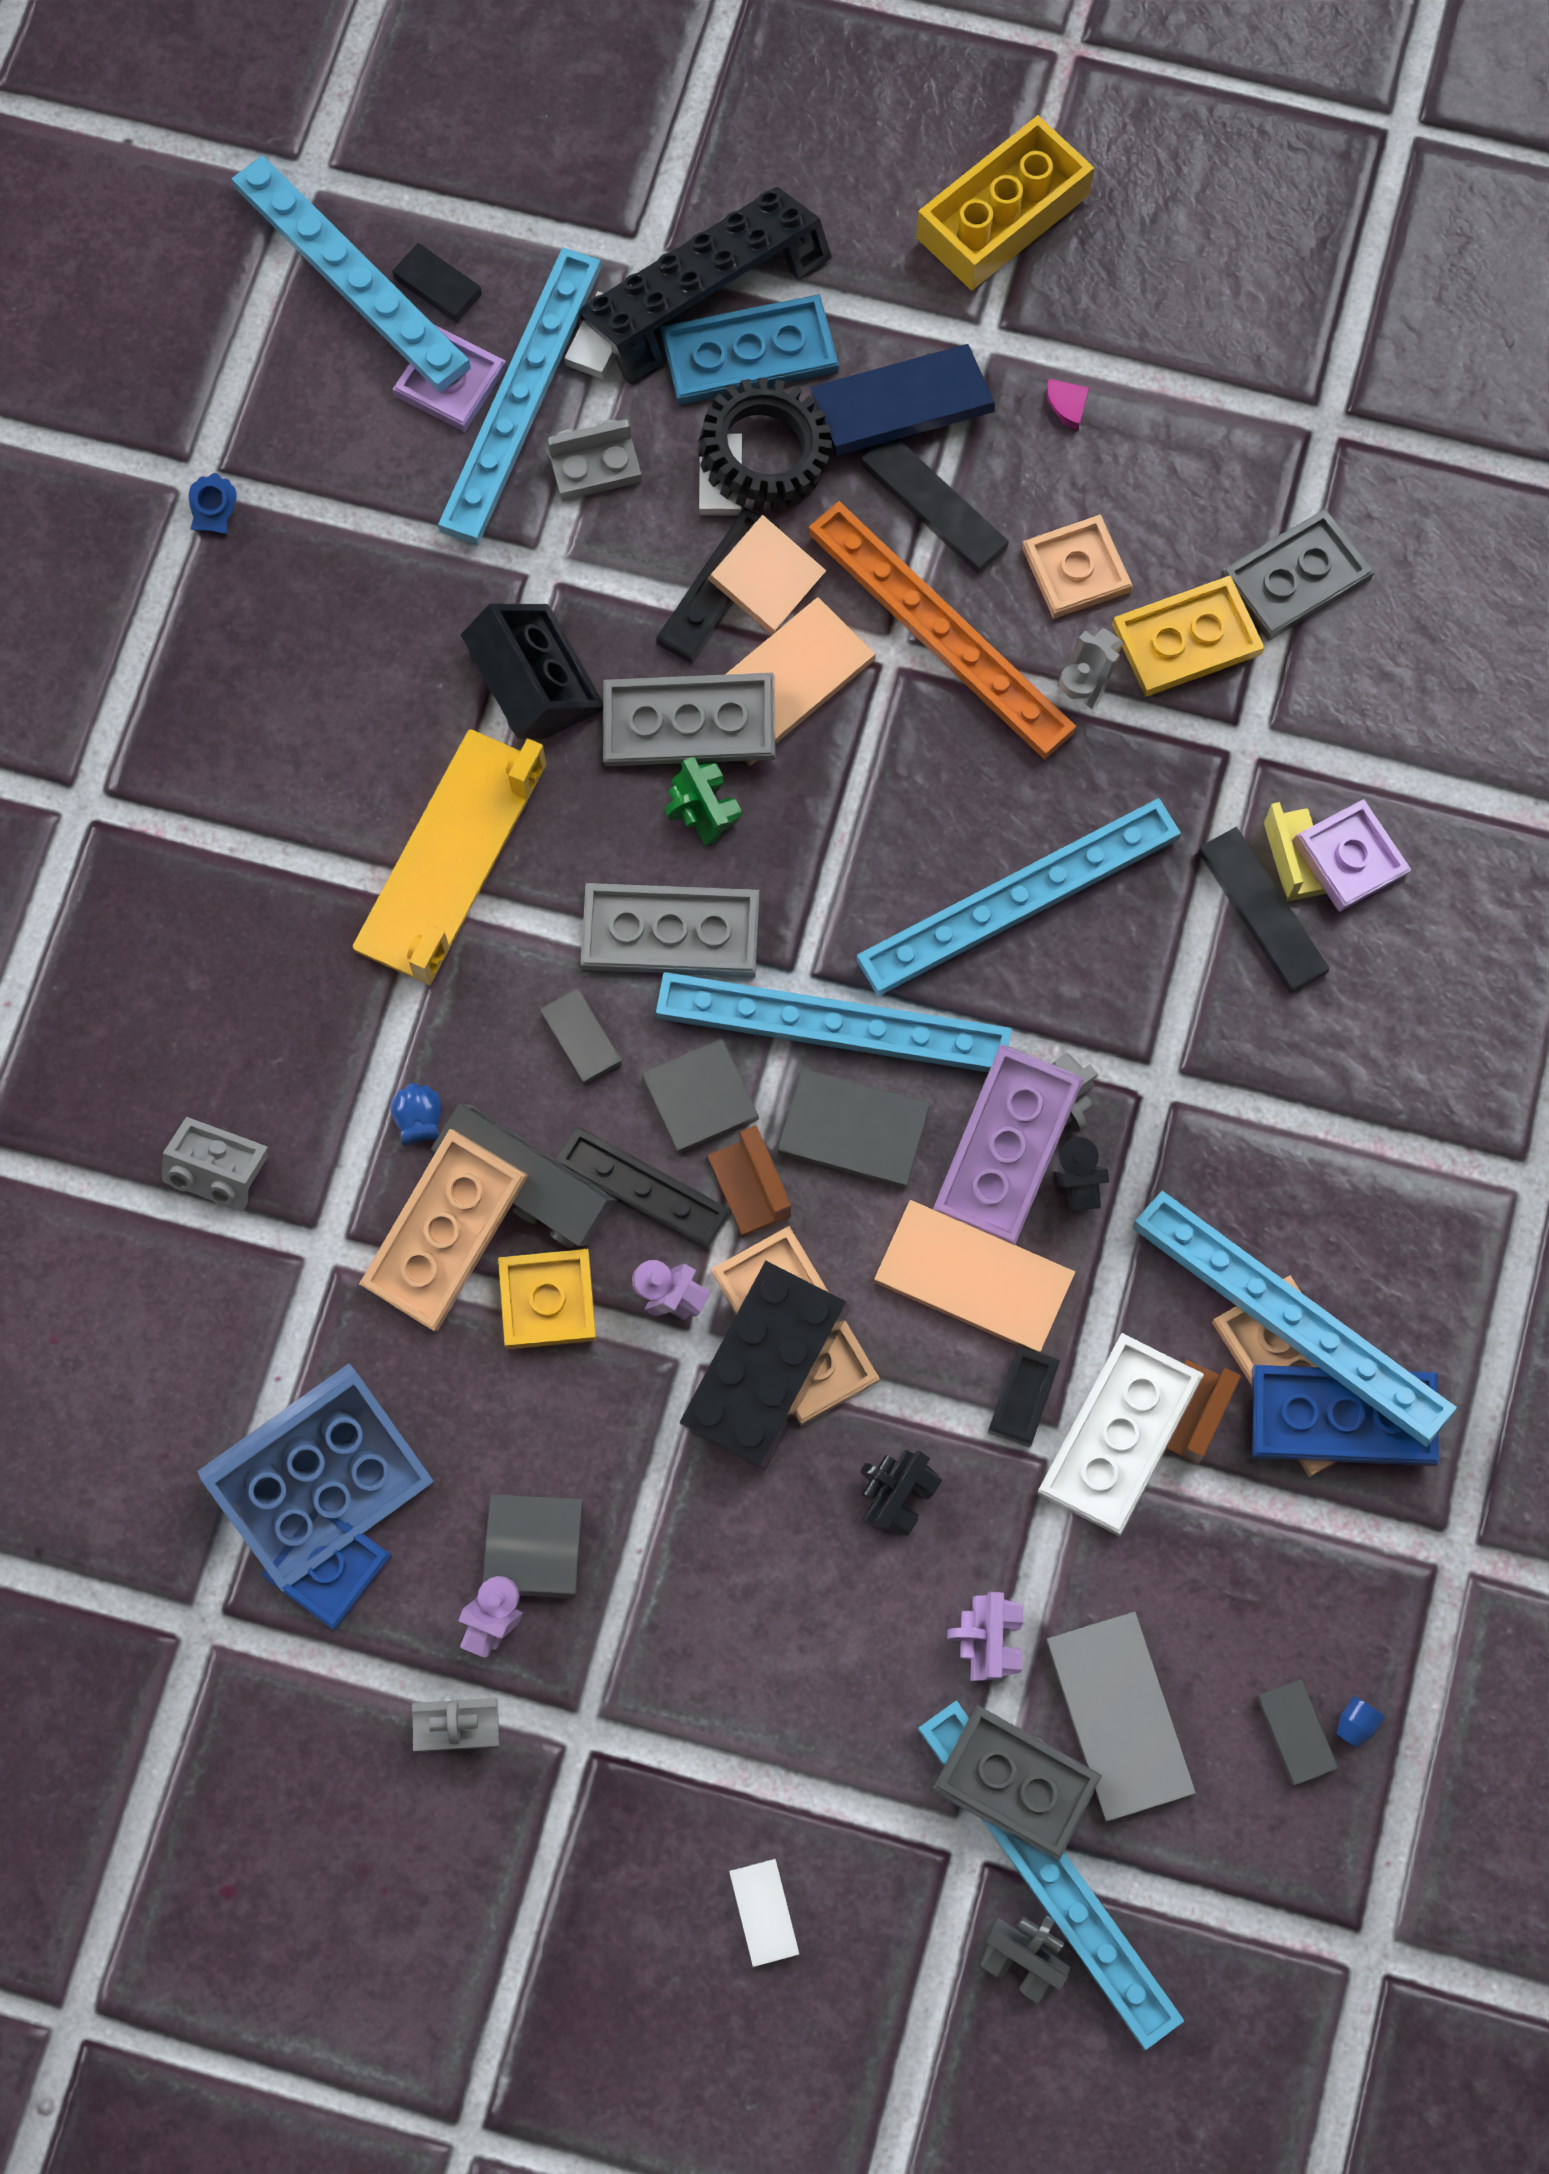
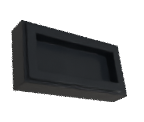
[392,243,482,323]
[987,1345,1060,1448]

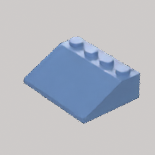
[197,1363,434,1592]

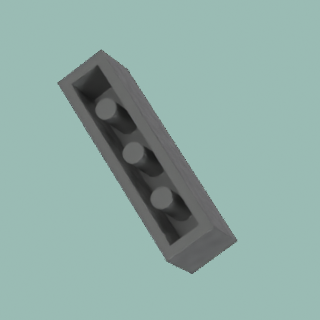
[431,1104,617,1248]

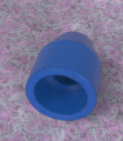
[1337,1695,1386,1748]

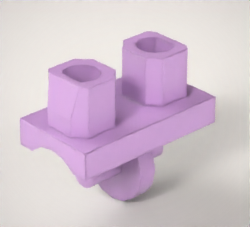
[632,1260,711,1320]
[458,1576,523,1658]
[947,1592,1023,1682]

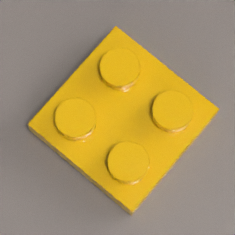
[498,1249,597,1350]

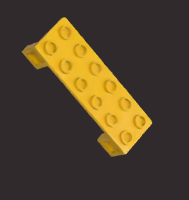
[353,730,546,986]

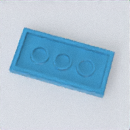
[660,294,839,406]

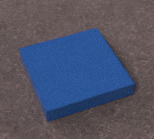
[261,1504,392,1631]

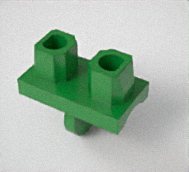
[664,757,742,846]

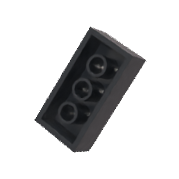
[679,1260,850,1471]

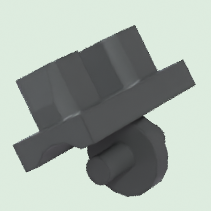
[981,1915,1072,2004]

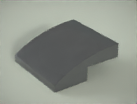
[483,1494,583,1598]

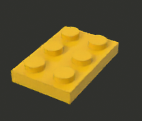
[1112,575,1265,697]

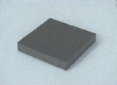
[641,1039,759,1155]

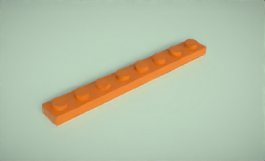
[809,501,1077,760]

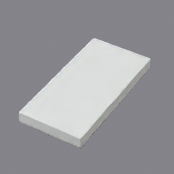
[1038,1333,1204,1537]

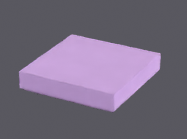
[393,325,507,432]
[1292,799,1411,912]

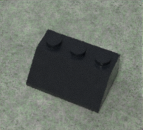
[460,603,603,739]

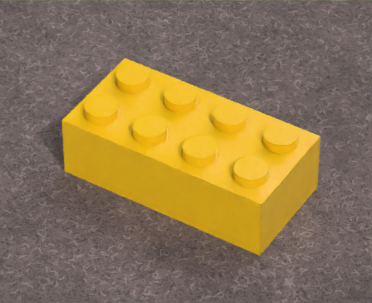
[916,115,1094,291]

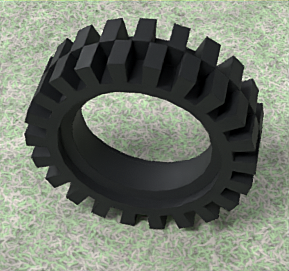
[698,378,832,511]

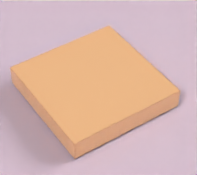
[1022,514,1133,619]
[708,515,826,635]

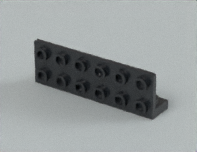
[579,187,832,384]

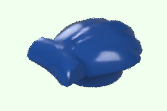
[189,473,237,534]
[390,1083,441,1146]

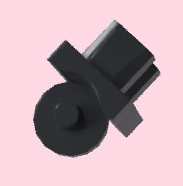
[1053,1137,1109,1211]
[860,1450,942,1536]

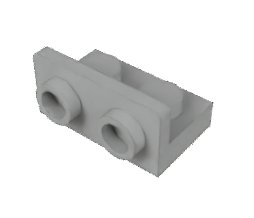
[547,419,642,501]
[162,1117,268,1211]

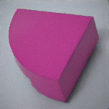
[1047,379,1089,431]

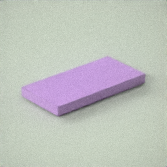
[933,1044,1085,1245]

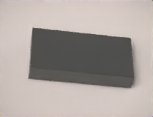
[540,988,622,1086]
[1256,1679,1338,1786]

